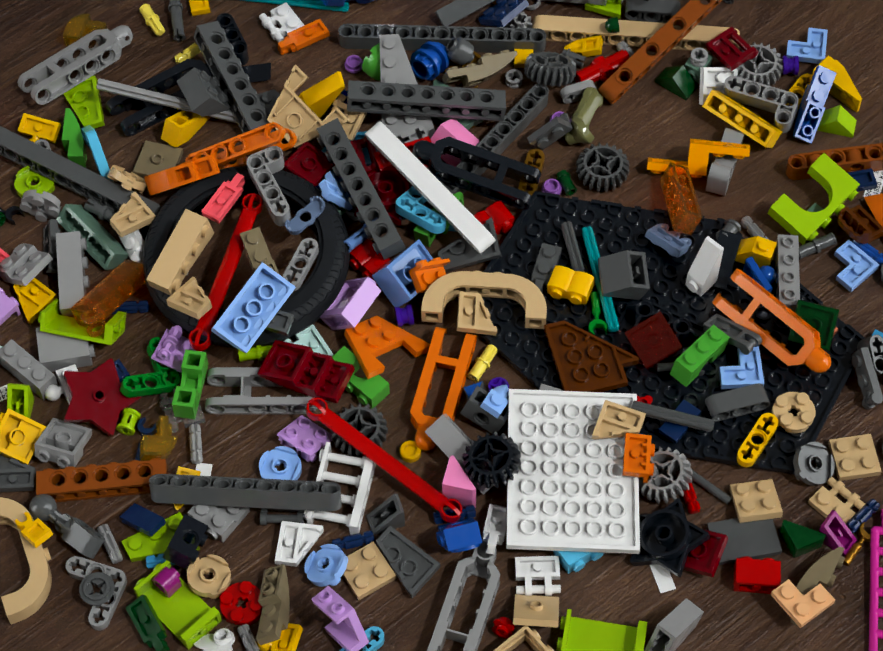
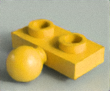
[17,113,62,145]
[257,623,303,651]

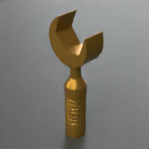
[843,522,871,566]

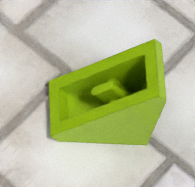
[817,105,857,138]
[7,383,35,418]

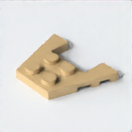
[267,65,350,148]

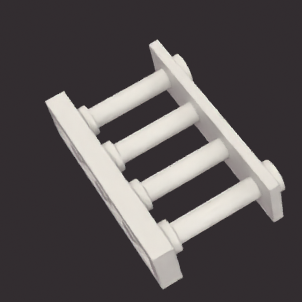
[304,441,376,535]

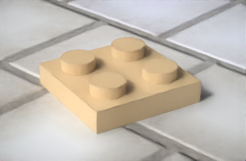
[828,434,882,481]
[730,479,783,523]
[342,541,396,600]

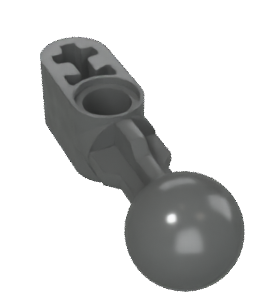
[29,494,105,559]

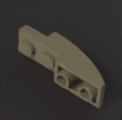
[442,50,517,88]
[240,227,289,298]
[790,546,845,626]
[256,564,290,645]

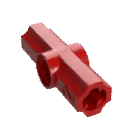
[574,50,630,83]

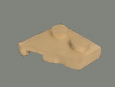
[166,277,212,320]

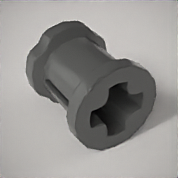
[715,219,741,240]

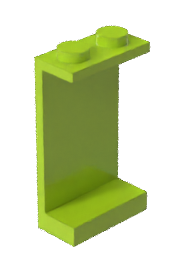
[38,299,127,345]
[134,560,222,650]
[556,609,648,651]

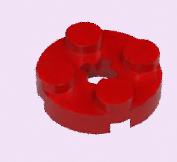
[220,581,262,626]

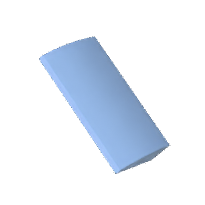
[211,262,296,353]

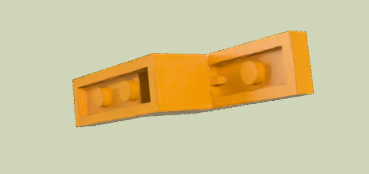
[647,138,750,178]

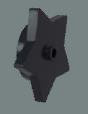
[630,498,710,577]

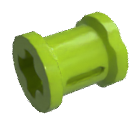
[116,408,141,436]

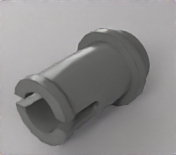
[562,48,586,68]

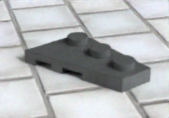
[376,526,440,599]

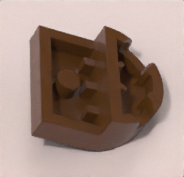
[837,205,883,244]

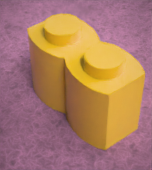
[547,265,594,305]

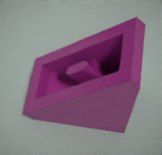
[819,510,857,556]

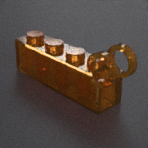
[70,260,145,337]

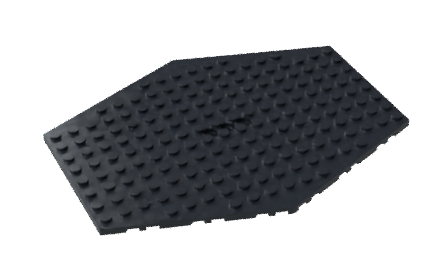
[479,191,865,475]

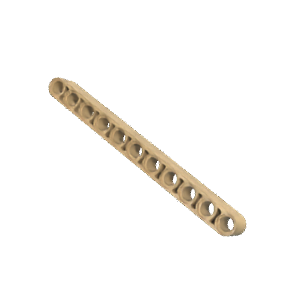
[532,15,740,52]

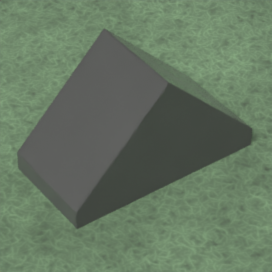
[366,494,405,535]

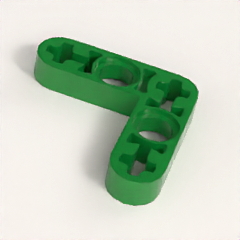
[120,337,180,397]

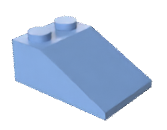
[372,239,433,307]

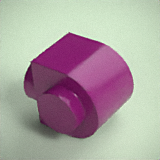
[152,567,182,598]

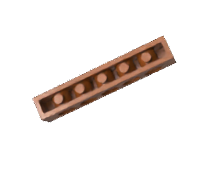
[36,458,168,502]

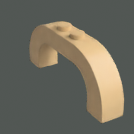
[421,270,547,329]
[0,497,52,624]

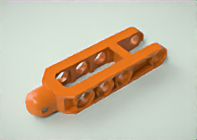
[177,122,297,170]
[712,269,831,373]
[410,327,477,451]

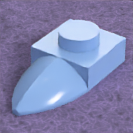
[480,385,509,419]

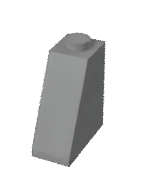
[36,327,95,372]
[644,598,704,651]

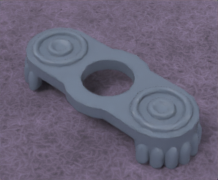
[285,196,325,235]

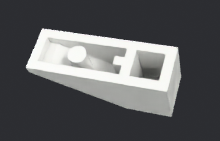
[685,236,724,296]

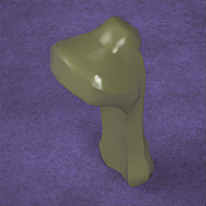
[564,87,603,145]

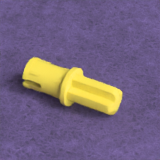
[139,4,165,37]
[467,344,498,383]

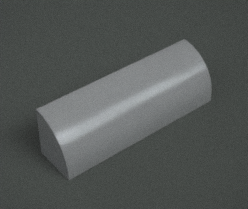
[425,413,494,495]

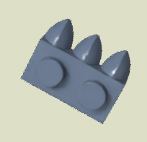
[645,223,692,258]

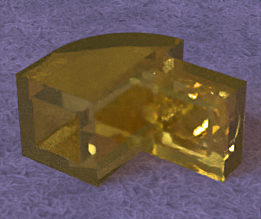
[63,14,107,47]
[140,415,177,461]

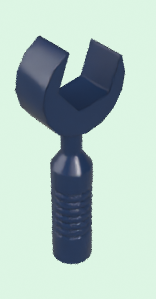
[135,417,157,461]

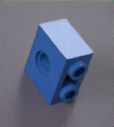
[436,518,483,553]

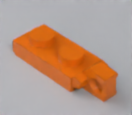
[277,19,330,55]

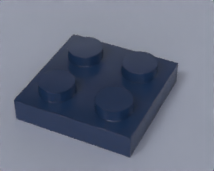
[478,0,529,27]

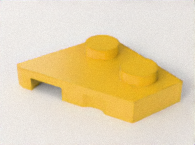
[13,278,58,325]

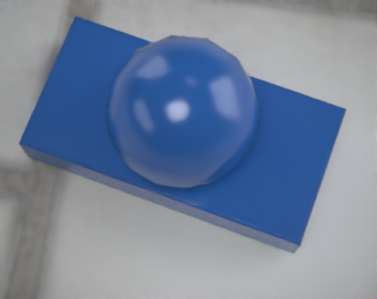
[743,256,776,293]

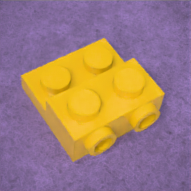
[0,408,46,464]

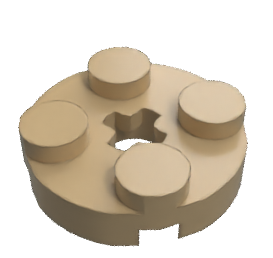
[107,165,147,194]
[772,392,816,433]
[187,554,231,599]

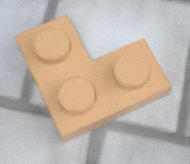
[771,579,835,628]

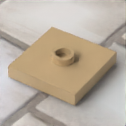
[513,594,559,628]

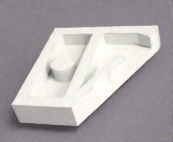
[275,521,324,567]

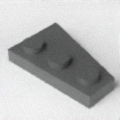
[438,217,502,272]

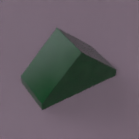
[655,65,698,101]
[780,520,826,558]

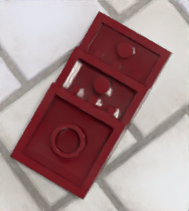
[257,340,355,403]

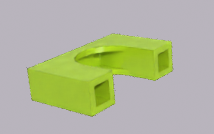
[767,153,860,245]

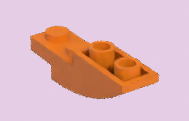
[144,154,220,196]

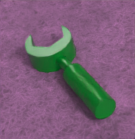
[588,292,607,335]

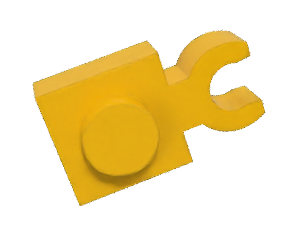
[15,512,53,548]

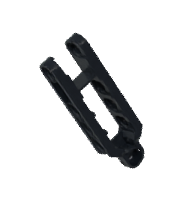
[106,59,213,137]
[412,137,541,210]

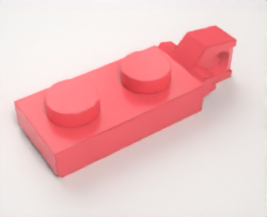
[201,173,245,224]

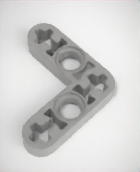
[65,556,127,631]

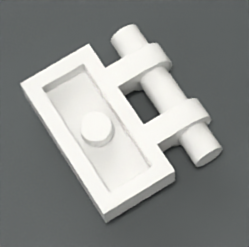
[259,3,304,42]
[515,556,561,596]

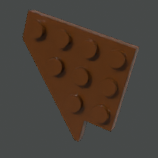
[544,320,639,392]

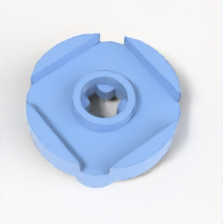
[259,446,302,480]
[304,544,348,587]

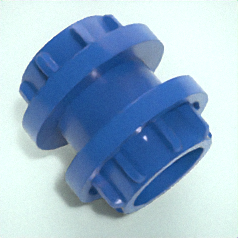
[410,41,450,80]

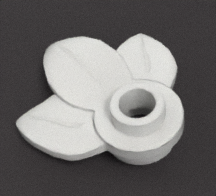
[194,628,235,651]

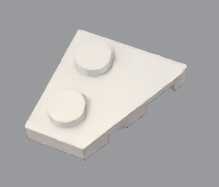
[699,67,738,105]

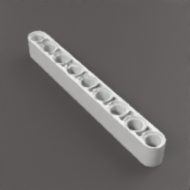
[365,121,496,254]

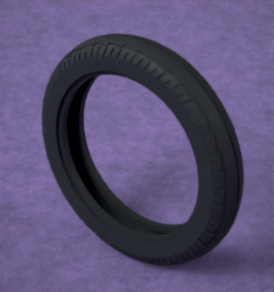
[142,166,350,348]

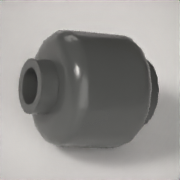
[446,37,475,66]

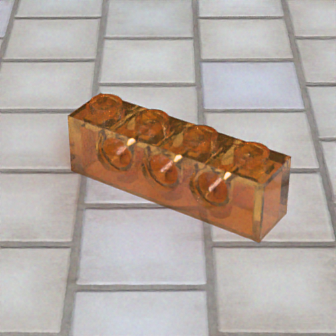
[660,162,703,235]

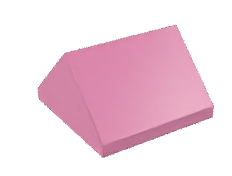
[430,118,480,167]
[442,455,476,508]

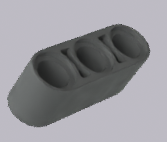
[625,0,681,23]
[705,383,770,422]

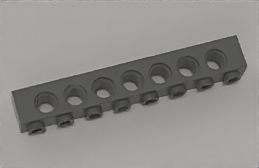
[193,21,275,154]
[347,80,506,121]
[317,118,406,260]

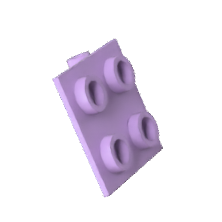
[151,325,202,373]
[277,415,332,463]

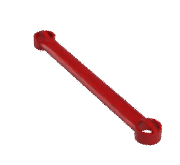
[189,193,263,351]
[306,397,462,523]

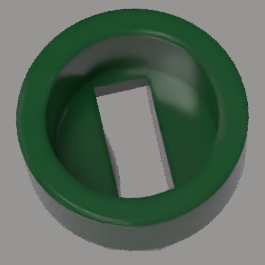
[605,17,620,33]

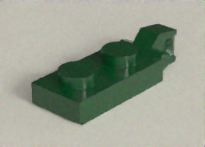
[126,595,170,651]

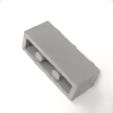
[0,339,58,401]

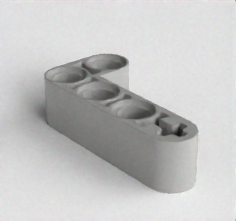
[724,76,799,133]
[706,128,745,196]
[246,146,291,226]

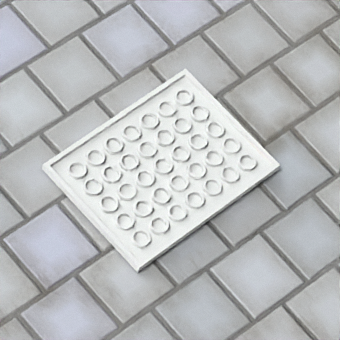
[506,389,640,554]

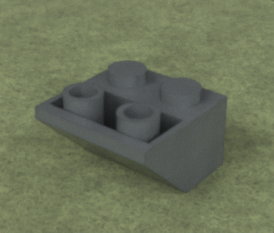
[177,67,230,117]
[598,250,650,300]

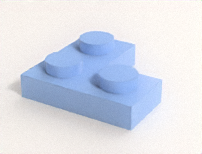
[786,27,828,64]
[319,171,353,211]
[834,240,879,292]
[719,346,764,389]

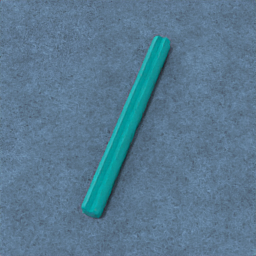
[582,226,619,332]

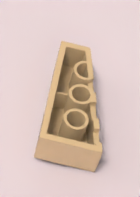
[146,209,214,296]

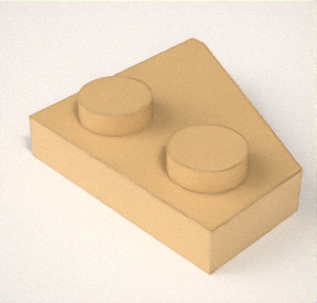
[110,192,155,237]
[456,291,497,336]
[591,400,646,440]

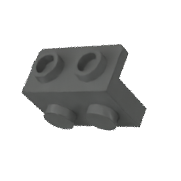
[527,113,573,150]

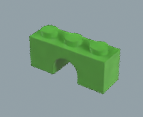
[670,324,730,387]
[332,346,390,409]
[172,349,208,419]

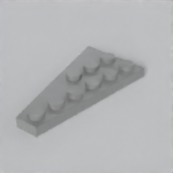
[379,34,435,144]

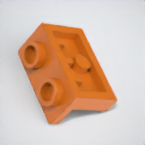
[409,257,450,293]
[622,433,655,483]

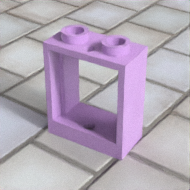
[320,277,381,330]

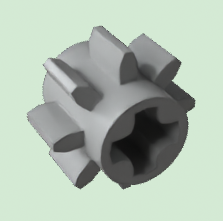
[509,12,532,28]

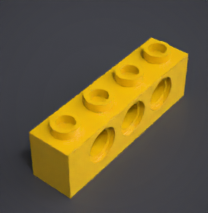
[702,90,783,148]

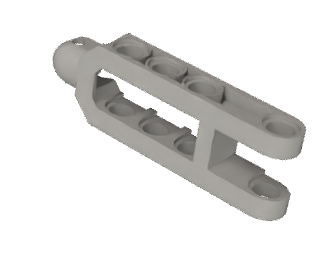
[17,25,133,105]
[205,367,329,414]
[427,542,500,651]

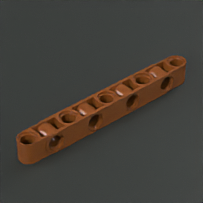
[598,0,723,105]
[786,143,883,180]

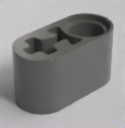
[857,335,883,376]

